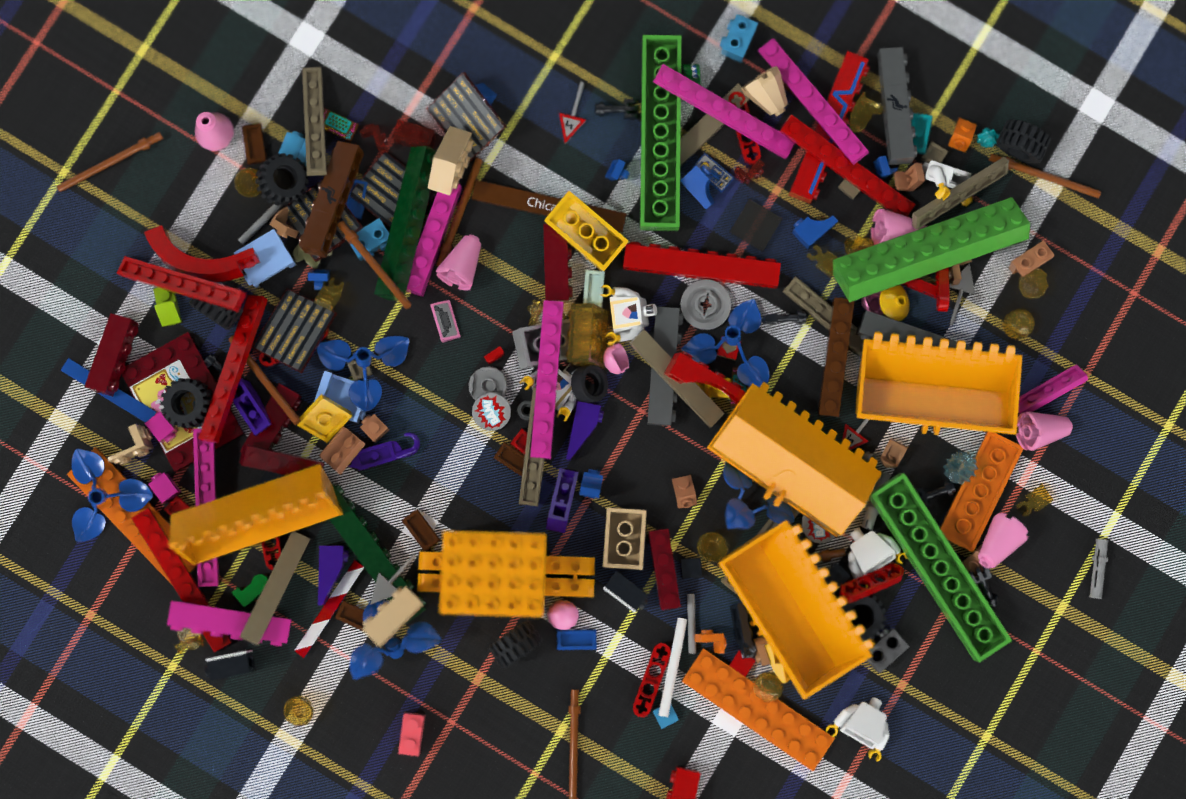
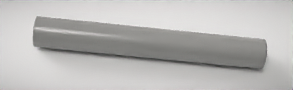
[238,204,283,245]
[687,594,696,654]

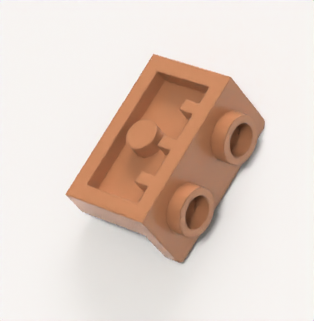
[1009,240,1054,277]
[319,426,365,475]

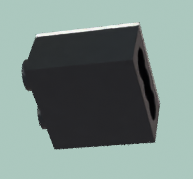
[603,571,649,613]
[205,650,256,681]

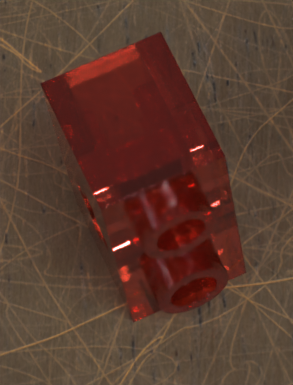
[392,119,437,149]

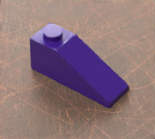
[233,378,272,436]
[566,401,604,461]
[546,468,579,533]
[318,546,349,605]

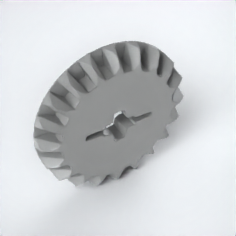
[681,279,731,330]

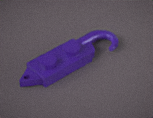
[348,432,420,471]

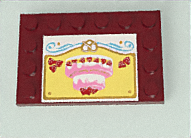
[122,332,244,472]

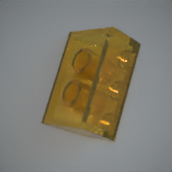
[566,303,609,369]

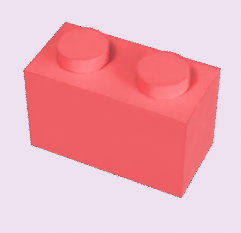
[398,712,425,756]

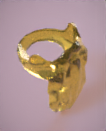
[850,92,884,133]
[527,300,567,326]
[174,628,203,654]

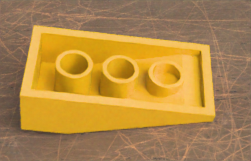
[544,191,629,271]

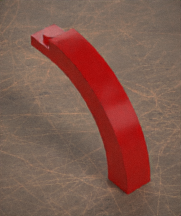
[144,225,260,282]

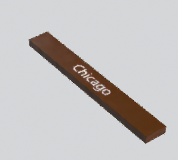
[471,180,627,233]

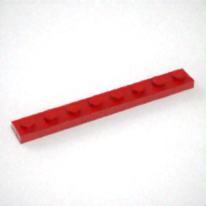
[779,115,915,216]
[116,256,246,312]
[198,295,268,443]
[131,507,232,653]

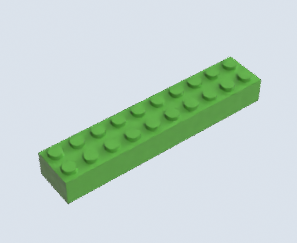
[640,35,681,231]
[833,197,1030,302]
[869,473,1012,662]

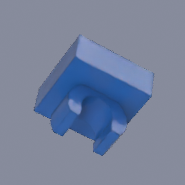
[873,156,897,180]
[605,159,630,181]
[308,269,330,290]

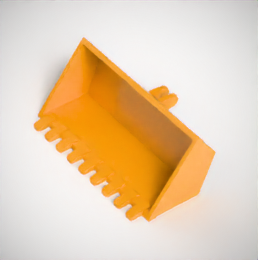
[855,332,1022,435]
[707,382,882,537]
[169,464,343,565]
[718,520,874,699]

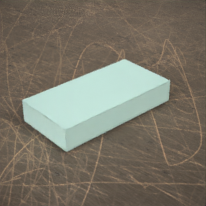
[583,270,605,311]

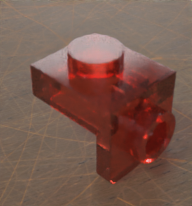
[360,124,389,153]
[734,159,765,185]

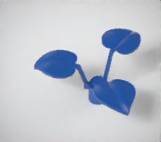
[681,299,769,387]
[317,336,409,412]
[72,449,153,542]
[723,462,795,528]
[350,599,442,680]

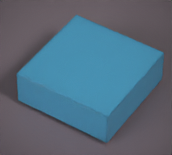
[653,705,679,729]

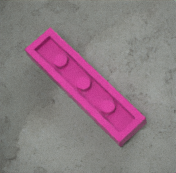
[1018,364,1088,416]

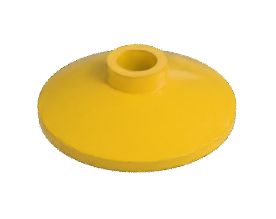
[879,285,910,321]

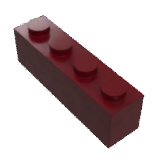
[543,224,573,303]
[84,313,139,397]
[240,384,302,453]
[239,444,324,475]
[648,529,681,610]

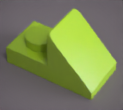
[153,288,182,327]

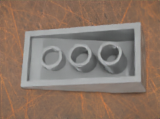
[512,315,600,370]

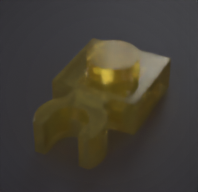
[807,245,838,278]
[314,278,344,311]
[1016,484,1054,517]

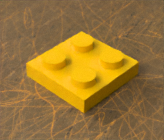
[297,394,352,443]

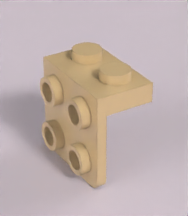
[107,424,154,465]

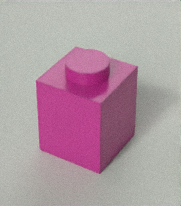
[145,411,179,443]
[148,472,182,504]

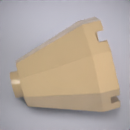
[741,66,788,116]

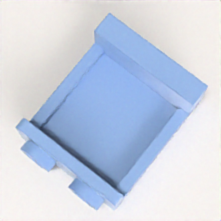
[234,229,296,288]
[314,371,366,424]

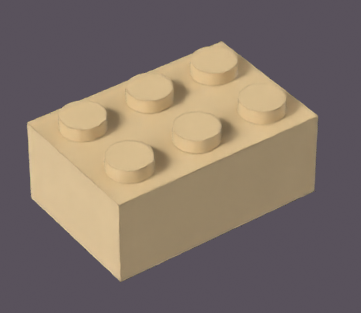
[428,126,473,195]
[603,508,646,570]
[362,586,424,648]

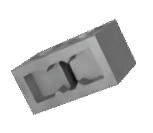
[867,628,910,673]

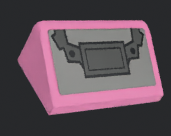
[430,300,461,343]

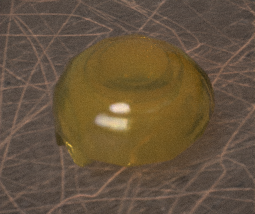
[234,168,261,198]
[844,235,874,255]
[1018,268,1049,299]
[1002,308,1035,339]
[697,532,728,562]
[753,672,783,702]
[283,696,314,726]

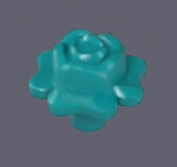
[976,128,1000,148]

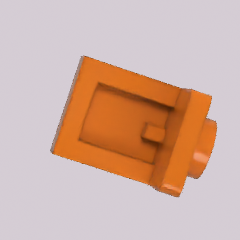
[948,118,977,152]
[695,630,727,654]

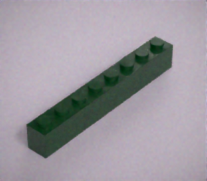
[374,146,437,300]
[329,482,427,624]

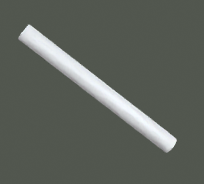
[659,618,687,717]

